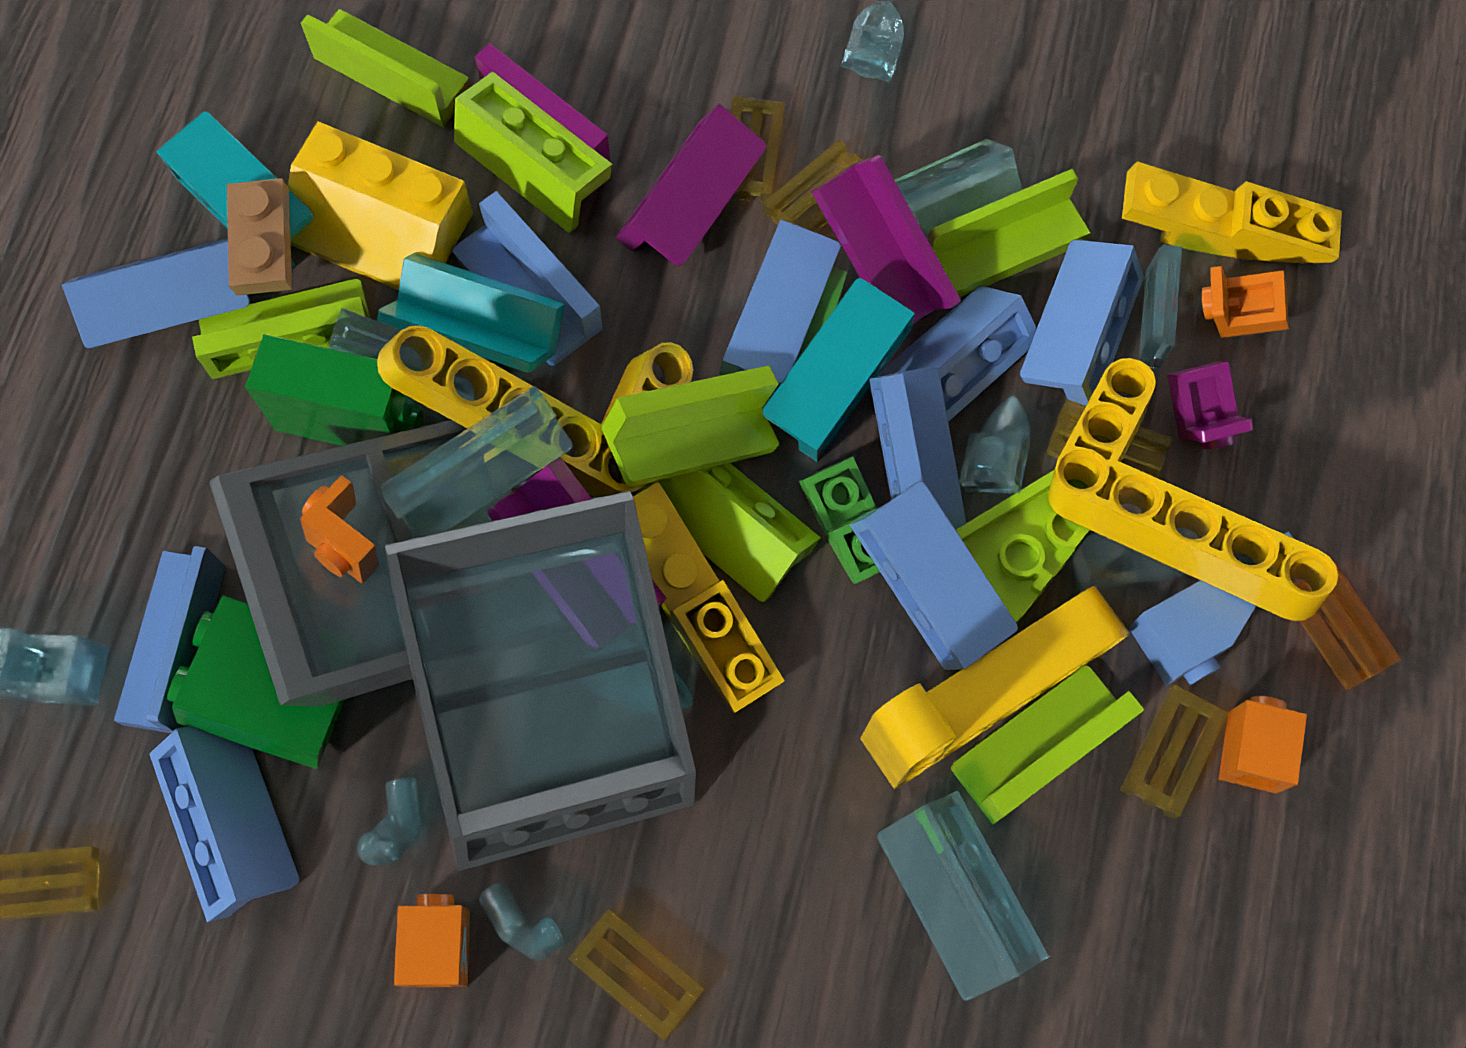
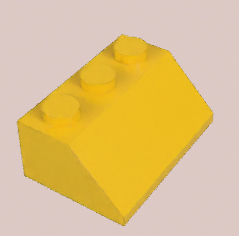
[287,121,473,291]

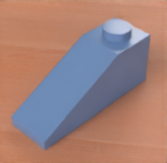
[1128,531,1293,686]

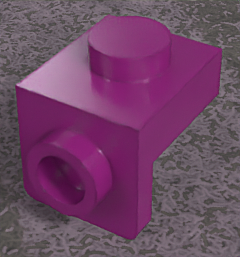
[1167,361,1254,449]

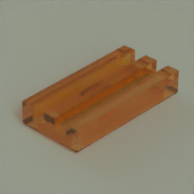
[1294,561,1402,691]

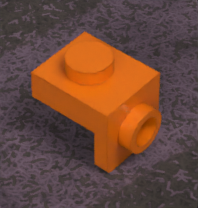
[1202,266,1289,338]
[300,475,379,584]

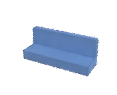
[452,191,603,366]
[719,220,841,387]
[62,238,250,348]
[1020,240,1144,413]
[869,286,1037,422]
[869,366,966,530]
[849,482,1018,670]
[114,546,226,733]
[149,726,299,923]

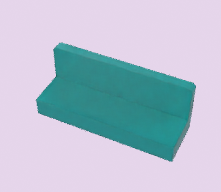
[156,112,313,269]
[377,253,565,373]
[763,278,915,462]

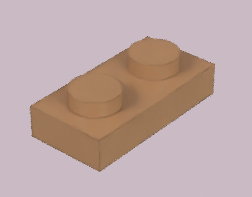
[227,178,292,296]

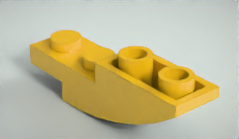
[1122,161,1342,263]
[633,481,785,713]

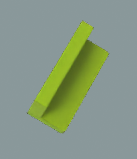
[301,9,471,128]
[454,72,612,232]
[927,169,1091,298]
[192,279,376,379]
[601,365,779,487]
[636,463,821,602]
[951,666,1144,824]

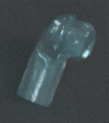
[357,778,421,866]
[479,883,565,961]

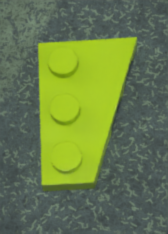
[956,470,1092,624]

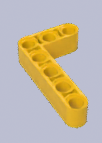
[377,325,693,498]
[1048,358,1338,621]
[860,586,1130,790]

